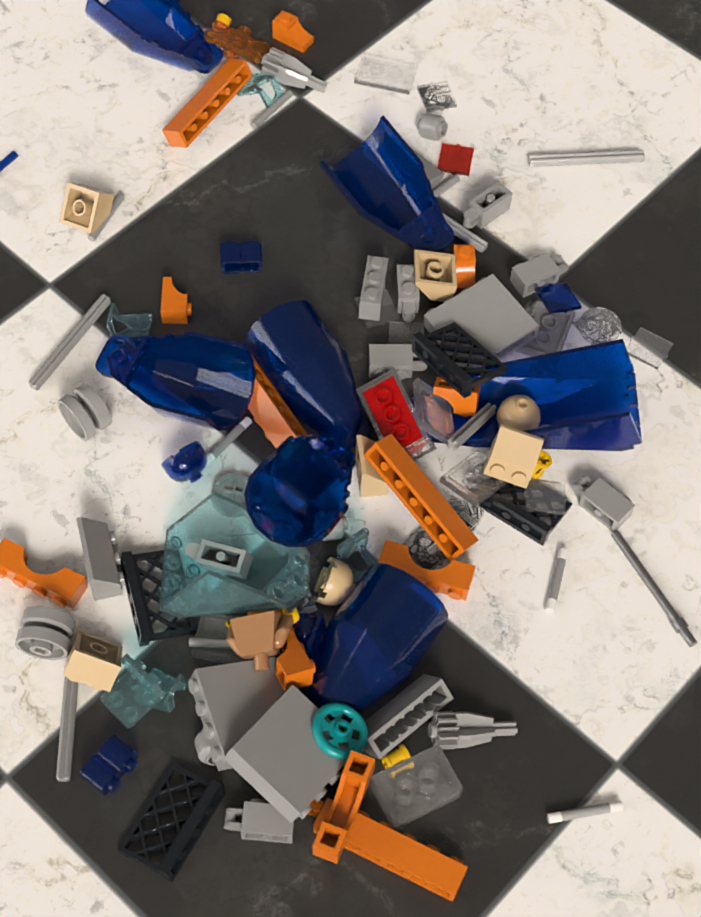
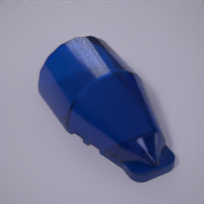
[85,0,224,74]
[320,115,454,253]
[243,300,371,451]
[95,331,255,431]
[244,429,356,547]
[306,563,448,722]

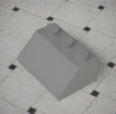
[76,517,125,601]

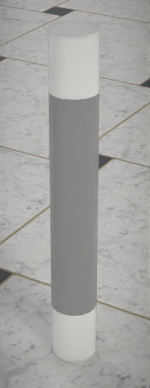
[201,416,252,466]
[545,548,568,613]
[547,800,623,824]

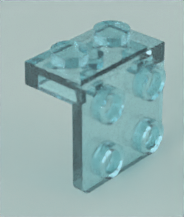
[100,653,166,728]

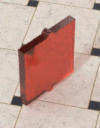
[438,143,474,176]

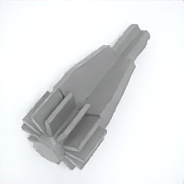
[261,47,328,93]
[428,711,518,750]

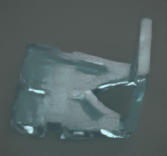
[237,73,283,108]
[106,303,153,344]
[336,528,378,583]
[135,668,187,713]

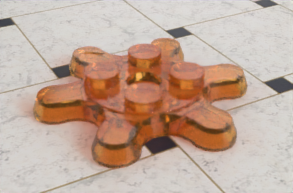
[204,20,271,64]

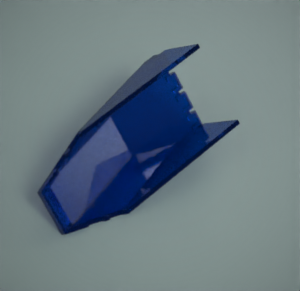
[409,339,642,451]

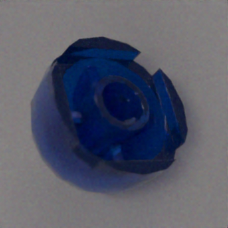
[161,441,207,483]

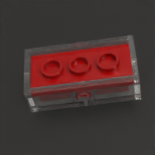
[356,368,437,461]

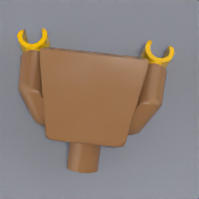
[225,607,300,672]

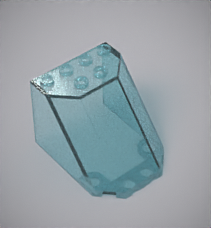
[159,492,310,618]

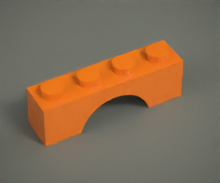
[0,538,88,610]
[377,540,476,600]
[247,600,316,692]
[313,750,375,864]

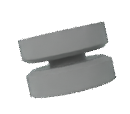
[57,383,112,441]
[15,606,76,660]

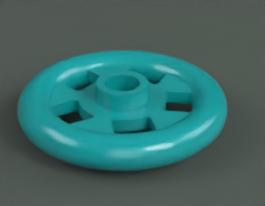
[312,702,368,760]

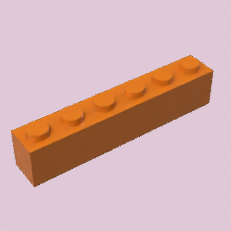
[162,59,253,148]
[217,344,313,459]
[364,434,479,562]
[313,798,468,902]

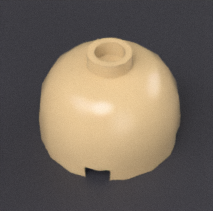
[496,394,541,435]
[313,557,356,606]

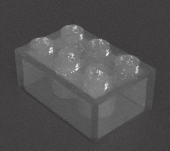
[370,744,463,830]

